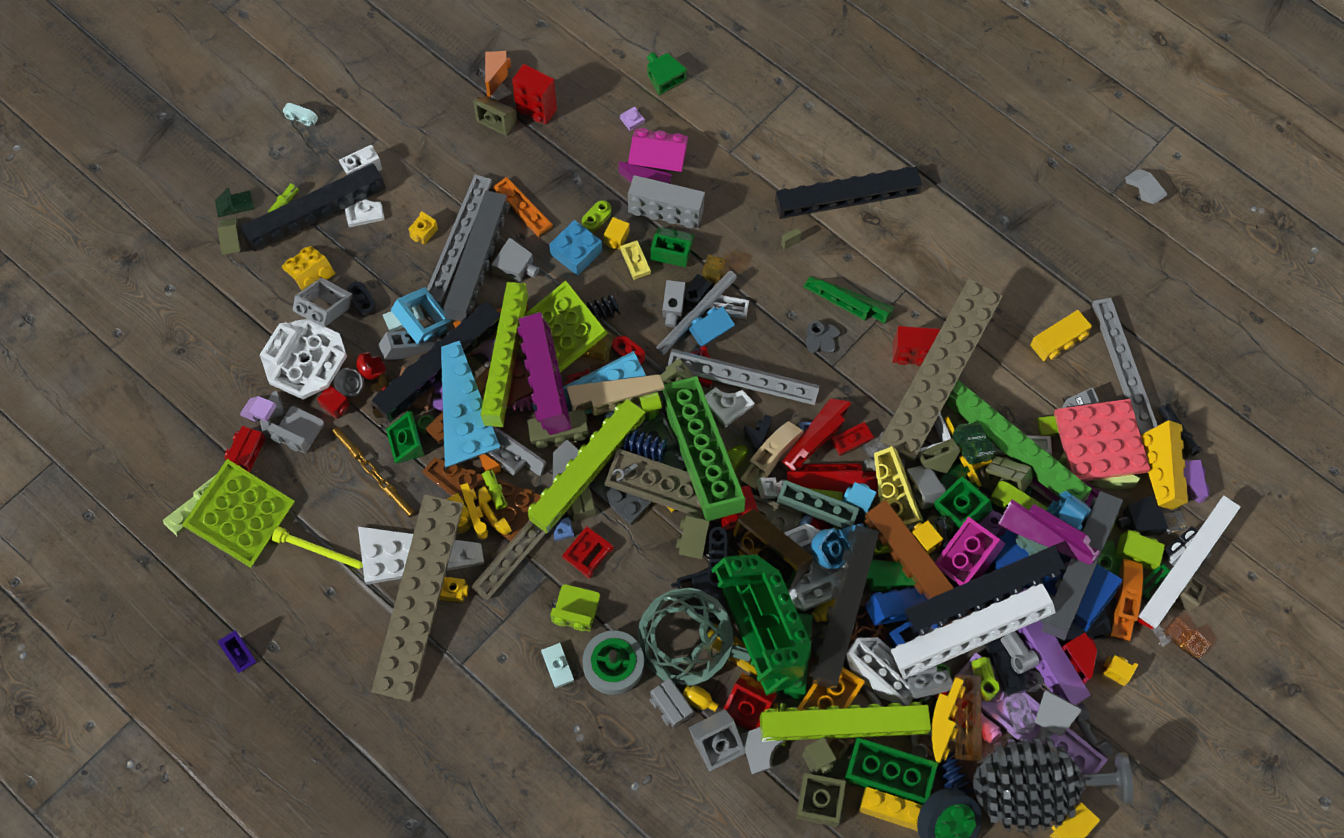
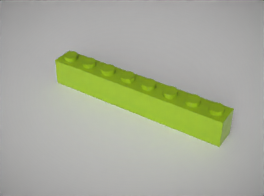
[481,282,528,427]
[528,399,645,533]
[760,702,931,742]

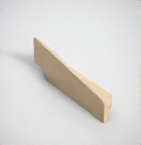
[567,375,665,416]

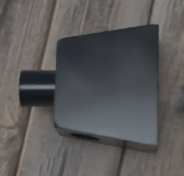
[1116,494,1168,536]

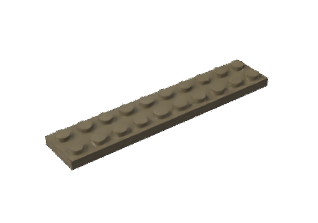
[880,278,1003,461]
[605,448,802,533]
[371,494,464,702]

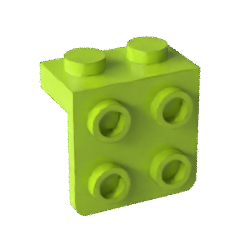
[550,584,600,631]

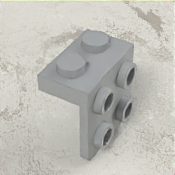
[268,406,324,454]

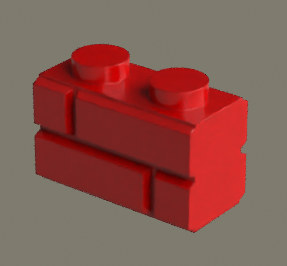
[224,426,266,473]

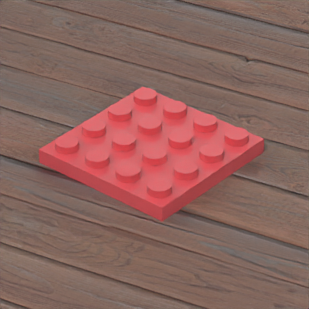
[1054,399,1150,482]

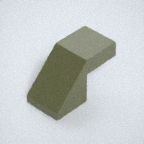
[217,218,241,255]

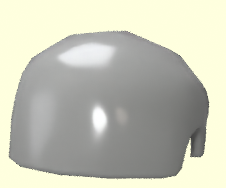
[333,367,364,397]

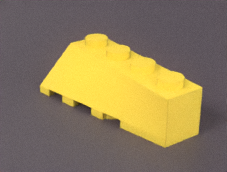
[874,446,924,527]

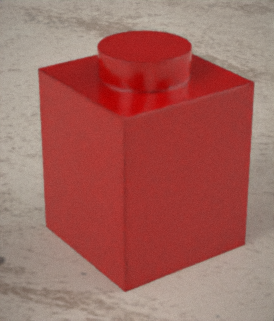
[317,386,350,419]

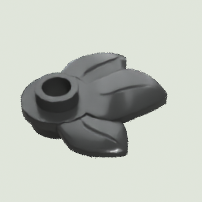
[805,321,840,354]

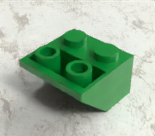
[651,227,695,267]

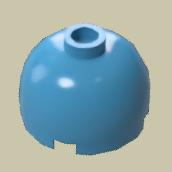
[810,528,850,569]

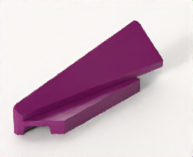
[999,499,1100,565]

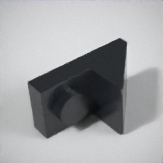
[743,414,772,454]

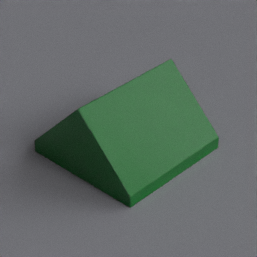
[386,411,424,463]

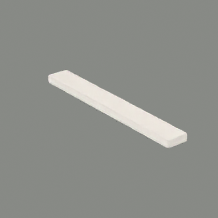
[1138,496,1240,629]

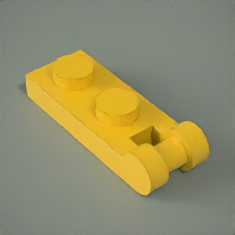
[460,483,488,540]

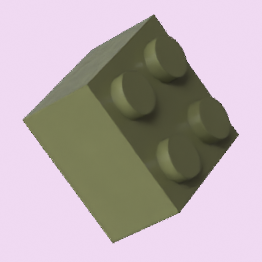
[795,773,846,827]

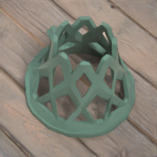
[638,588,751,686]

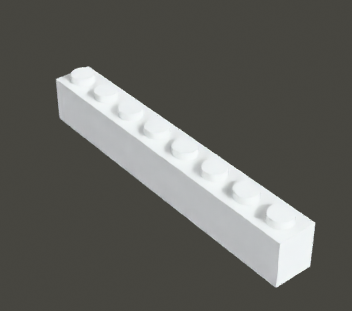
[891,584,1056,679]

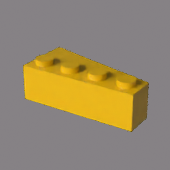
[1140,420,1188,510]

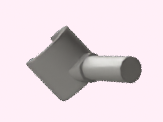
[612,463,638,482]

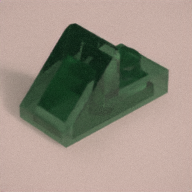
[215,188,255,217]

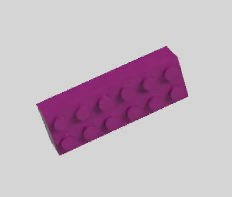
[517,312,572,435]

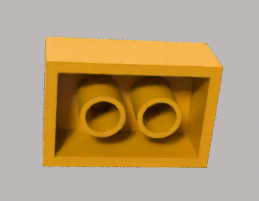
[798,659,865,711]

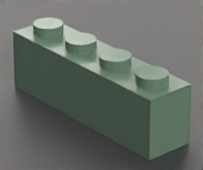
[776,480,859,529]

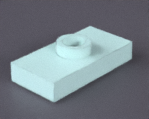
[383,305,425,332]
[541,643,574,689]

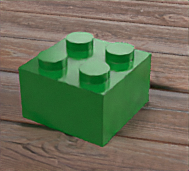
[934,476,993,530]

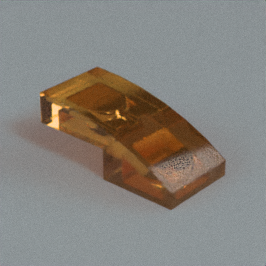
[1163,617,1211,659]

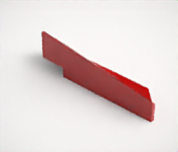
[782,399,852,472]
[787,463,880,499]

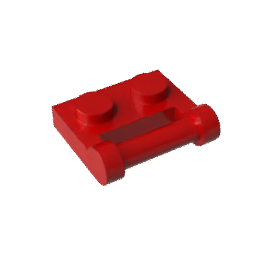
[562,526,615,579]

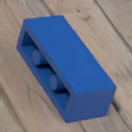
[865,586,927,626]

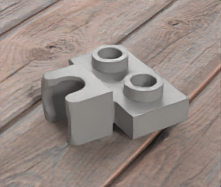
[908,666,953,699]

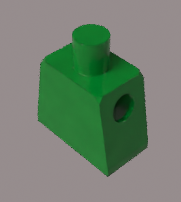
[647,52,687,96]

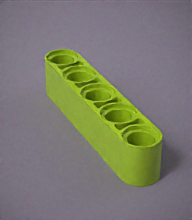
[990,481,1048,511]

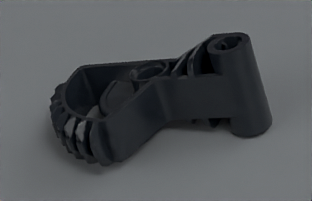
[671,527,727,622]

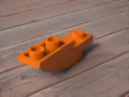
[1109,559,1143,641]

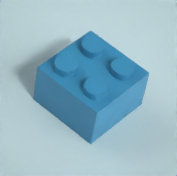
[549,220,602,276]

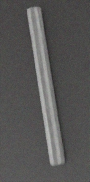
[657,271,737,355]

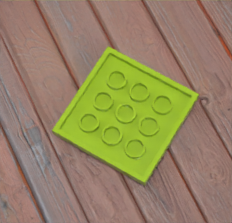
[519,281,608,372]
[182,459,295,568]

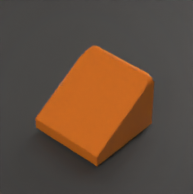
[479,454,501,474]

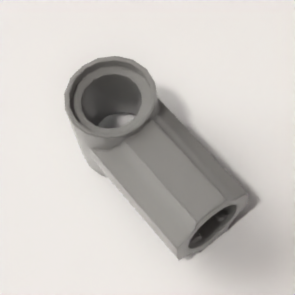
[1000,631,1039,674]

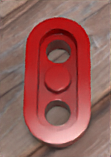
[612,336,645,365]

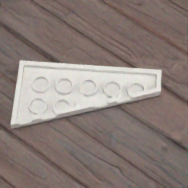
[358,527,484,585]

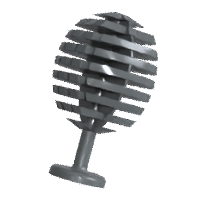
[973,737,1133,832]

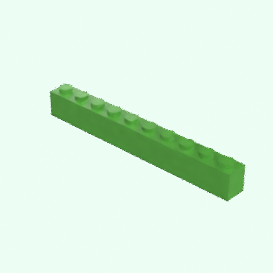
[945,380,1091,502]

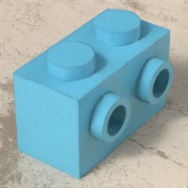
[843,482,876,521]

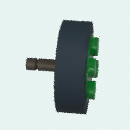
[917,788,982,838]

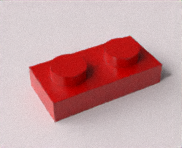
[830,422,874,456]

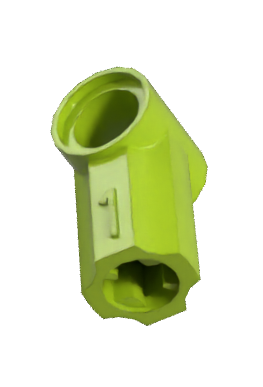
[638,392,662,421]
[971,657,999,702]

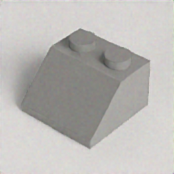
[688,709,746,772]

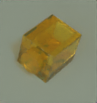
[702,254,726,284]

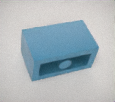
[689,306,735,347]

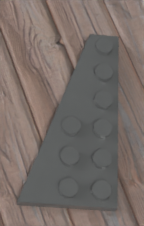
[589,447,687,525]

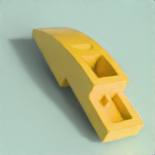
[932,677,966,763]

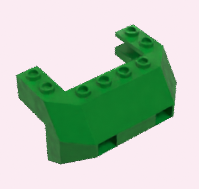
[711,554,811,696]

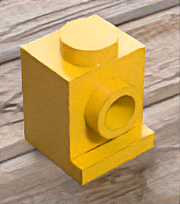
[408,211,438,245]
[439,577,469,603]
[1102,655,1138,686]

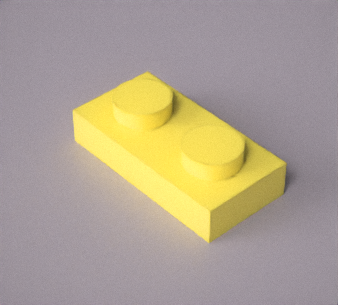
[620,241,651,280]

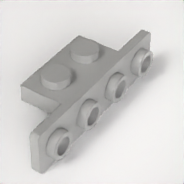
[485,426,546,476]

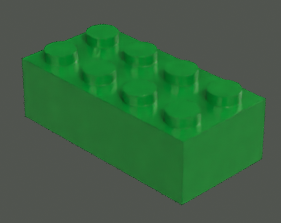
[844,737,938,805]

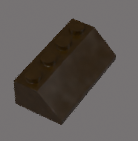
[728,508,813,593]

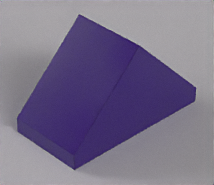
[217,630,256,673]

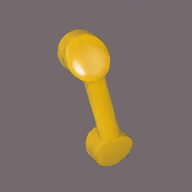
[478,486,512,535]

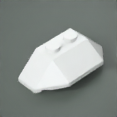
[846,638,913,706]

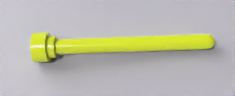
[272,526,363,569]

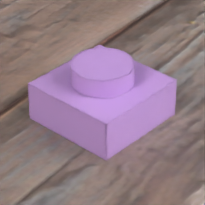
[620,107,645,131]

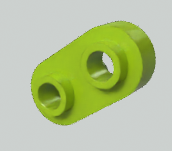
[582,200,612,232]

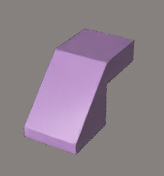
[240,396,277,422]

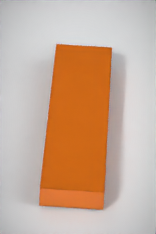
[493,177,553,238]

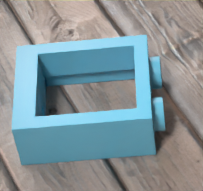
[391,287,451,344]

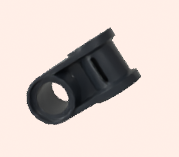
[684,274,715,310]

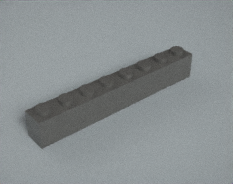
[444,190,510,321]
[1040,491,1123,640]

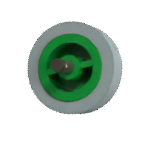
[583,630,644,695]

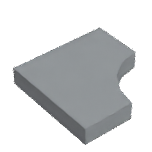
[741,727,786,775]

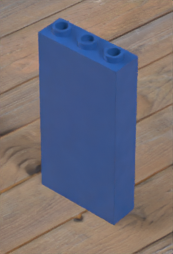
[988,530,1123,632]

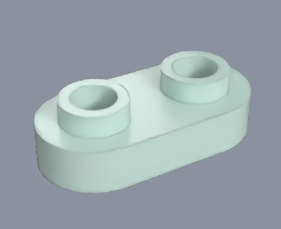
[283,103,318,126]

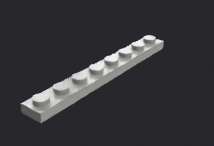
[427,175,492,305]
[1092,298,1158,435]
[668,349,820,405]

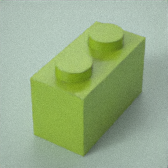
[1115,530,1165,571]

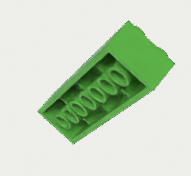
[661,376,745,522]

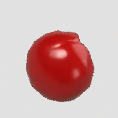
[356,352,386,380]

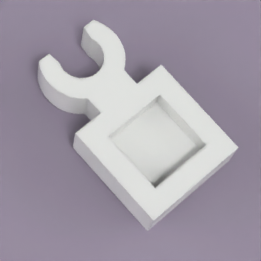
[756,478,785,499]

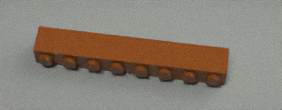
[865,500,973,626]

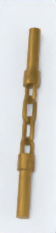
[332,427,415,518]

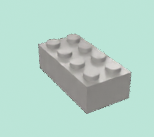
[628,175,705,229]

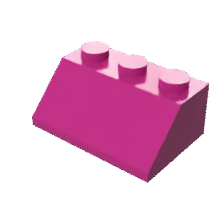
[628,128,688,172]
[934,517,1006,585]

